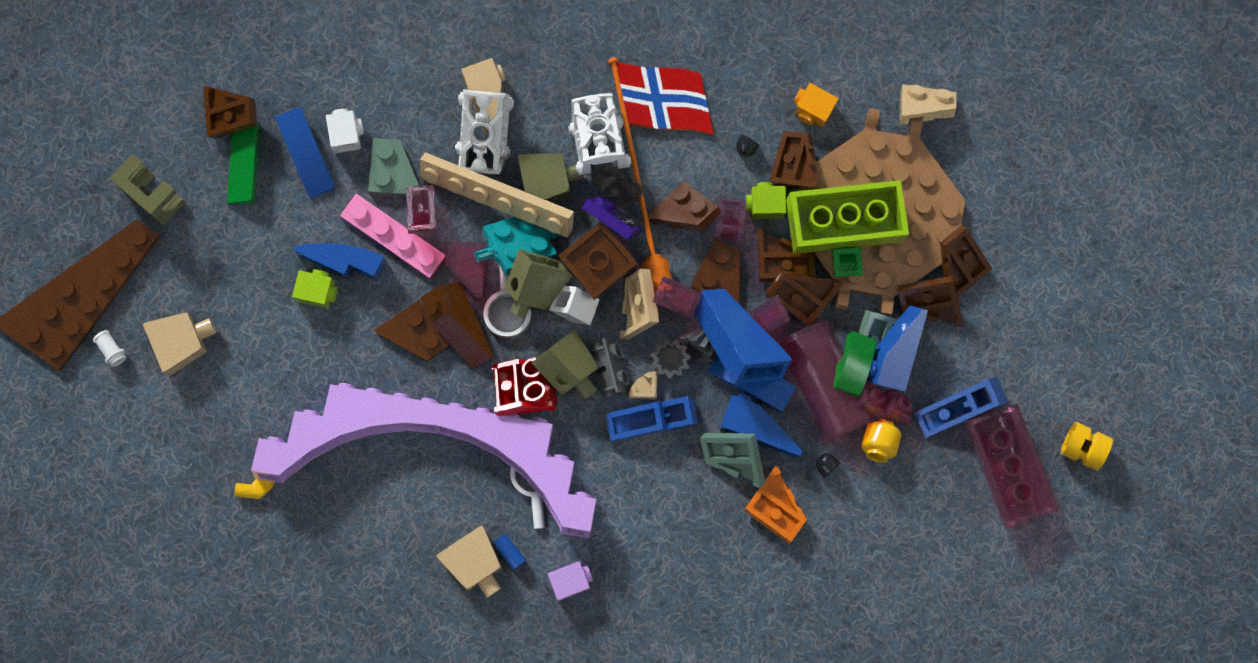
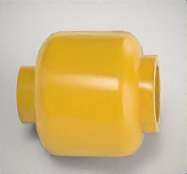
[862,419,901,463]

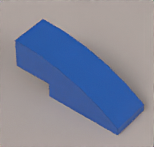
[275,106,335,199]
[294,243,387,281]
[707,356,796,414]
[605,396,699,441]

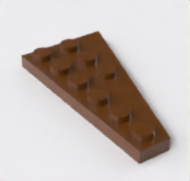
[0,219,161,371]

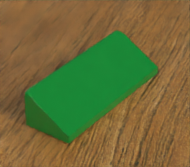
[227,121,261,205]

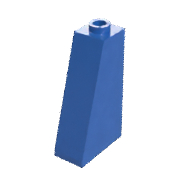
[692,289,792,384]

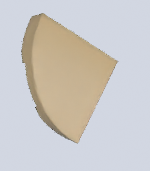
[628,371,658,400]

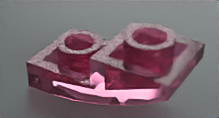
[858,381,913,425]

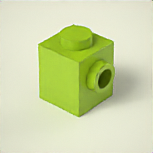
[745,182,786,219]
[292,269,338,309]

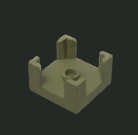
[110,154,185,226]

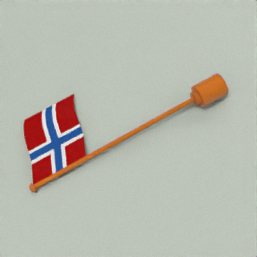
[608,57,714,298]

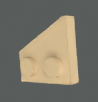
[900,84,956,125]
[620,269,659,339]

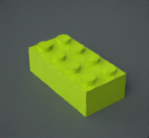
[786,180,909,254]

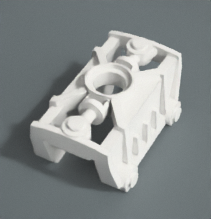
[455,89,514,174]
[568,93,631,175]

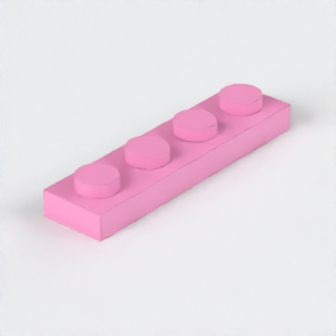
[340,194,446,279]

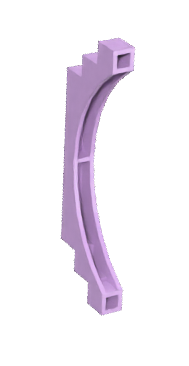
[251,383,596,539]

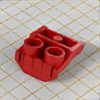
[492,358,558,416]

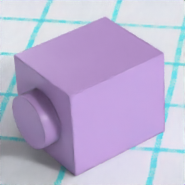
[547,561,593,601]

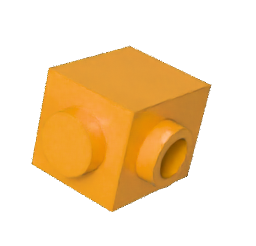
[793,83,839,128]

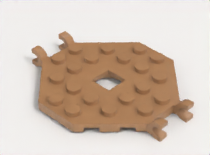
[799,108,965,317]

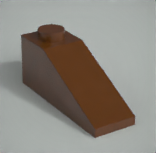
[420,282,494,369]

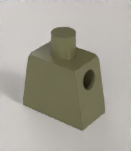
[518,153,584,203]
[505,249,573,318]
[531,329,597,400]

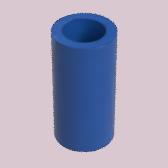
[493,534,526,571]

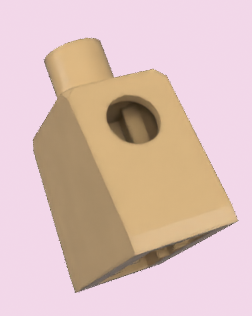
[143,313,216,376]
[436,525,502,598]

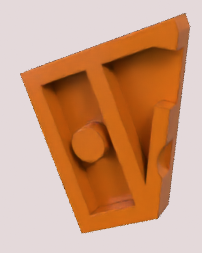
[743,466,807,544]

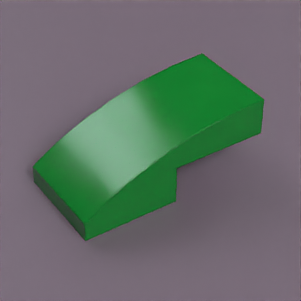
[831,247,863,277]
[833,331,877,397]

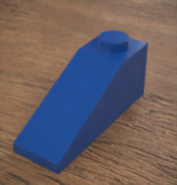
[866,306,928,392]
[914,377,1008,438]
[719,393,802,459]

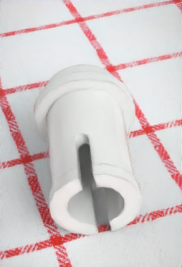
[93,330,126,367]

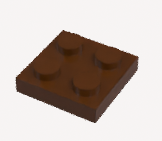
[558,221,637,300]

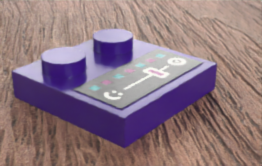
[582,195,643,239]

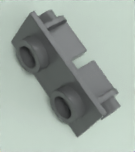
[591,338,629,398]

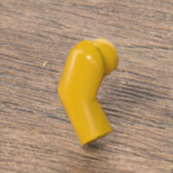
[234,479,275,499]

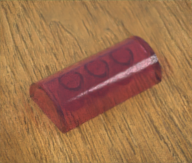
[778,320,876,445]
[964,404,1059,529]

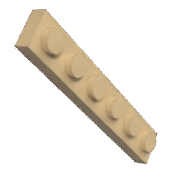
[420,152,574,238]

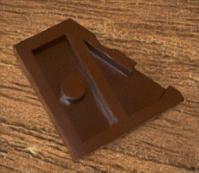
[769,131,821,190]
[765,270,843,326]

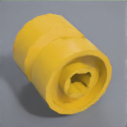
[1060,421,1113,471]

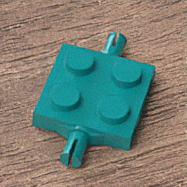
[474,217,563,276]

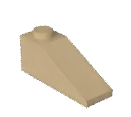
[461,58,505,139]

